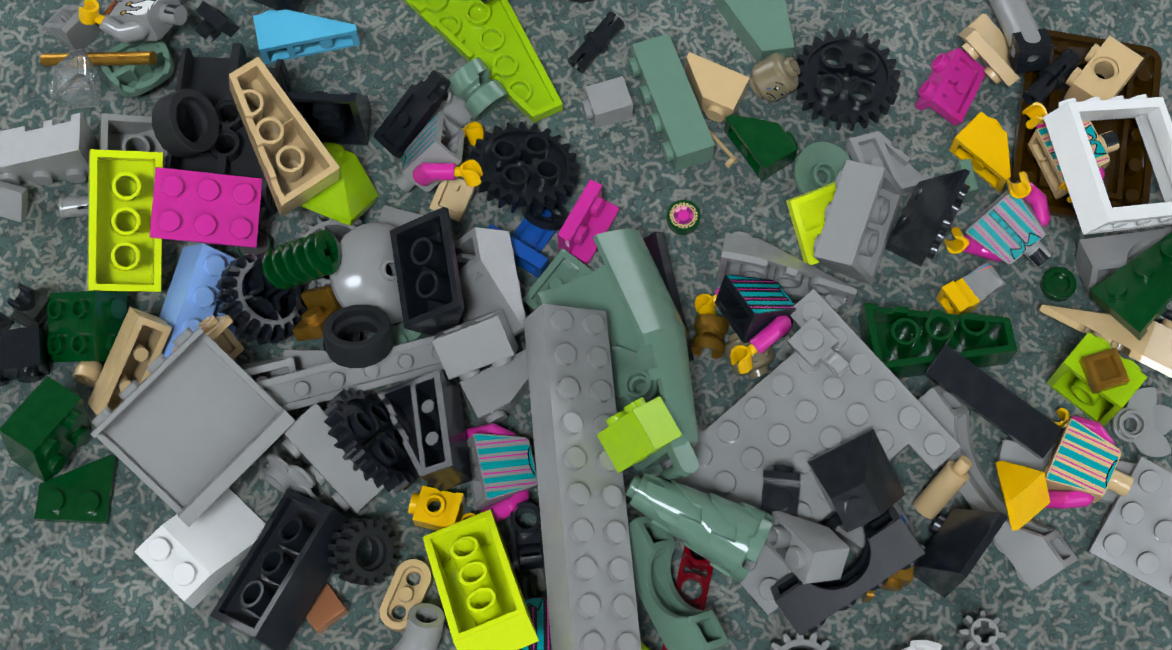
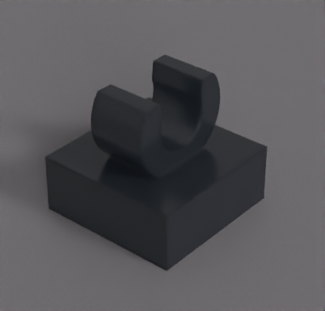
[195,1,240,42]

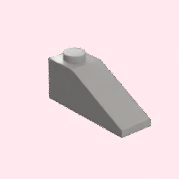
[459,349,529,426]

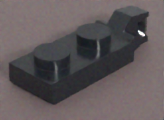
[374,70,451,159]

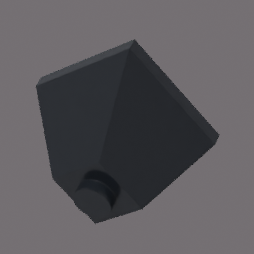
[807,428,905,533]

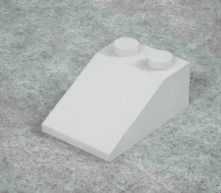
[134,488,266,608]

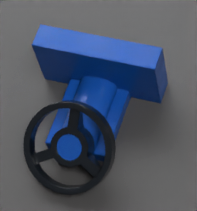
[487,202,569,278]

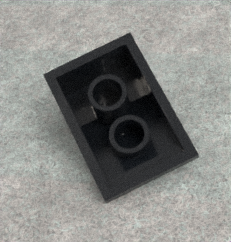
[286,91,371,145]
[913,508,1008,598]

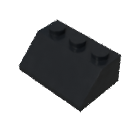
[390,207,464,336]

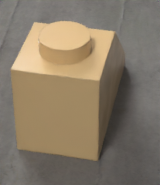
[685,52,750,122]

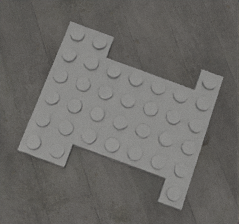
[660,289,961,616]

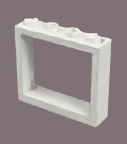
[1043,94,1172,235]

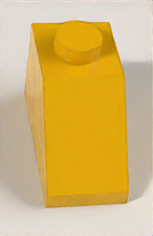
[949,111,1011,193]

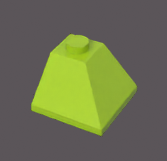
[300,142,379,226]

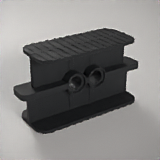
[164,43,291,215]

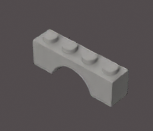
[1075,228,1172,292]

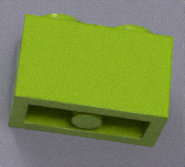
[597,396,682,473]

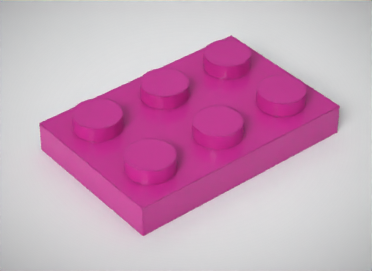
[149,167,262,248]

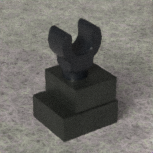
[7,283,50,329]

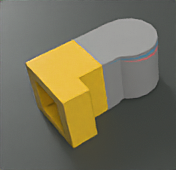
[936,262,1007,315]

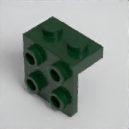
[47,290,128,362]

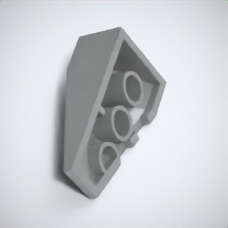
[717,232,857,306]

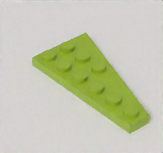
[403,0,563,123]

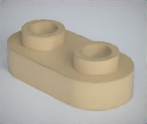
[380,559,432,632]

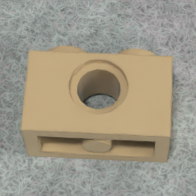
[1064,36,1144,121]

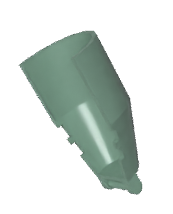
[535,228,699,482]

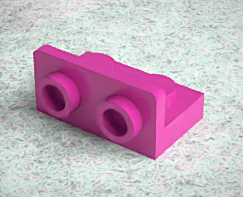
[914,47,986,126]
[557,179,619,264]

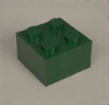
[0,376,92,482]

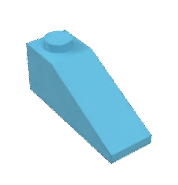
[253,9,360,64]

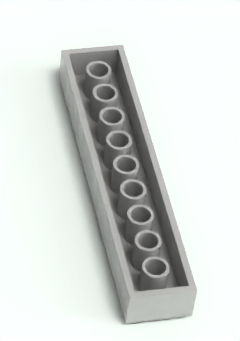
[524,304,641,650]

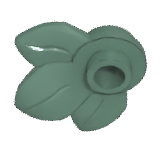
[610,345,658,403]

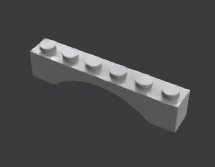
[918,386,1078,591]

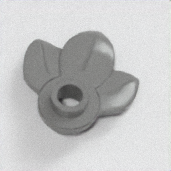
[1111,387,1172,457]
[263,454,320,502]

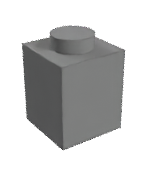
[581,76,633,129]

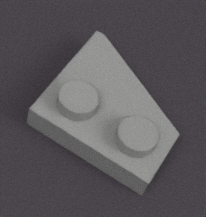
[846,131,931,194]

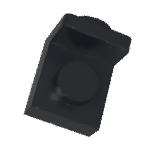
[761,465,802,517]

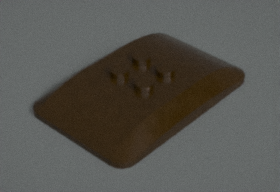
[1011,30,1162,220]

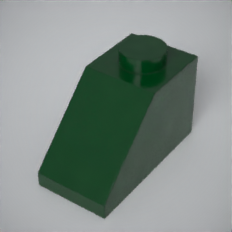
[724,114,798,181]

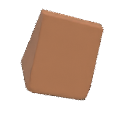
[305,584,349,635]

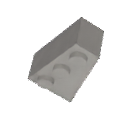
[0,113,98,185]
[281,403,384,513]

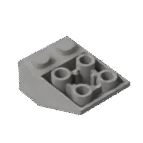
[454,227,526,336]

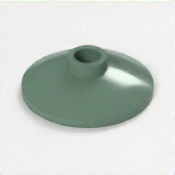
[794,142,851,194]

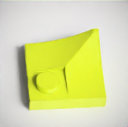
[786,181,836,265]

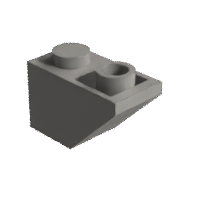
[765,511,850,584]

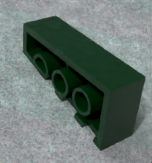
[858,303,1017,379]

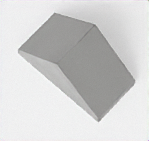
[42,4,100,53]

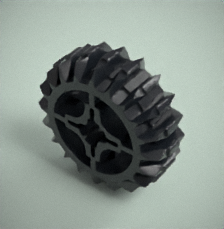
[214,252,307,346]

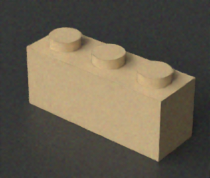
[88,307,172,415]

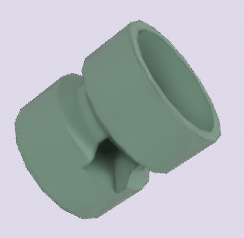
[449,57,509,121]

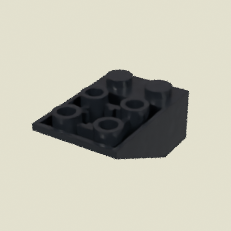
[885,169,971,267]

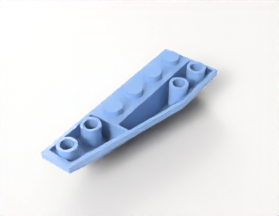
[159,243,245,358]

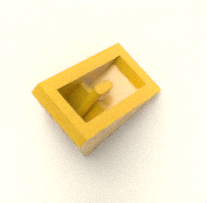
[995,461,1051,531]

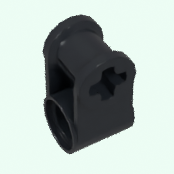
[510,502,545,575]

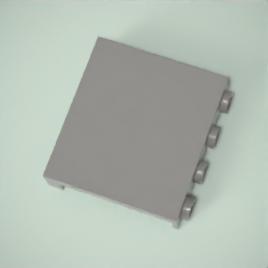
[91,327,295,527]

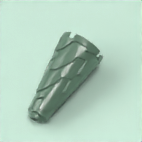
[625,473,774,583]

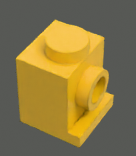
[408,485,466,531]

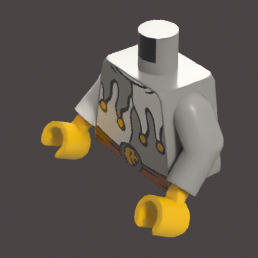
[78,0,187,44]

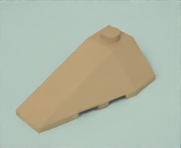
[1038,303,1172,378]

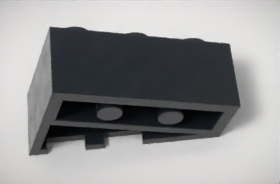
[377,369,473,492]

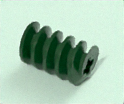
[262,230,342,290]

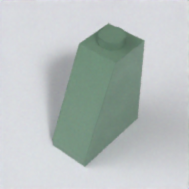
[715,0,795,63]

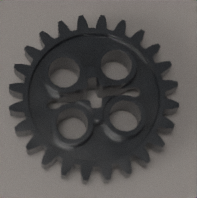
[795,29,901,131]
[470,122,579,215]
[324,388,420,493]

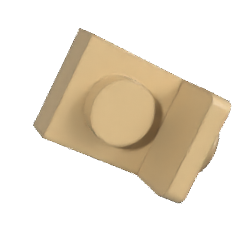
[429,176,478,222]

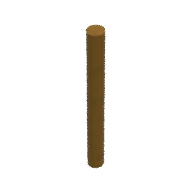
[40,51,157,66]

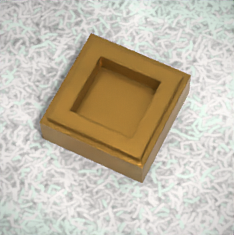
[1079,348,1130,394]

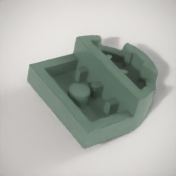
[100,39,175,97]

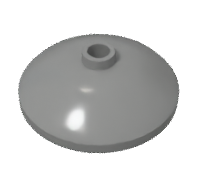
[329,223,403,325]

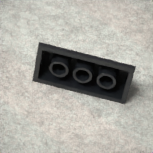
[210,490,348,650]

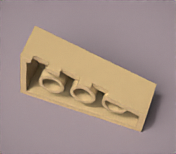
[229,57,340,218]

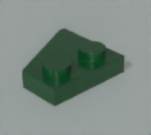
[34,455,118,524]

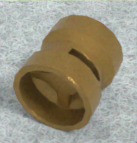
[691,314,729,359]

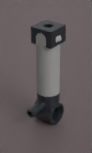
[989,0,1053,74]

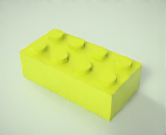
[87,149,163,292]
[422,510,539,650]

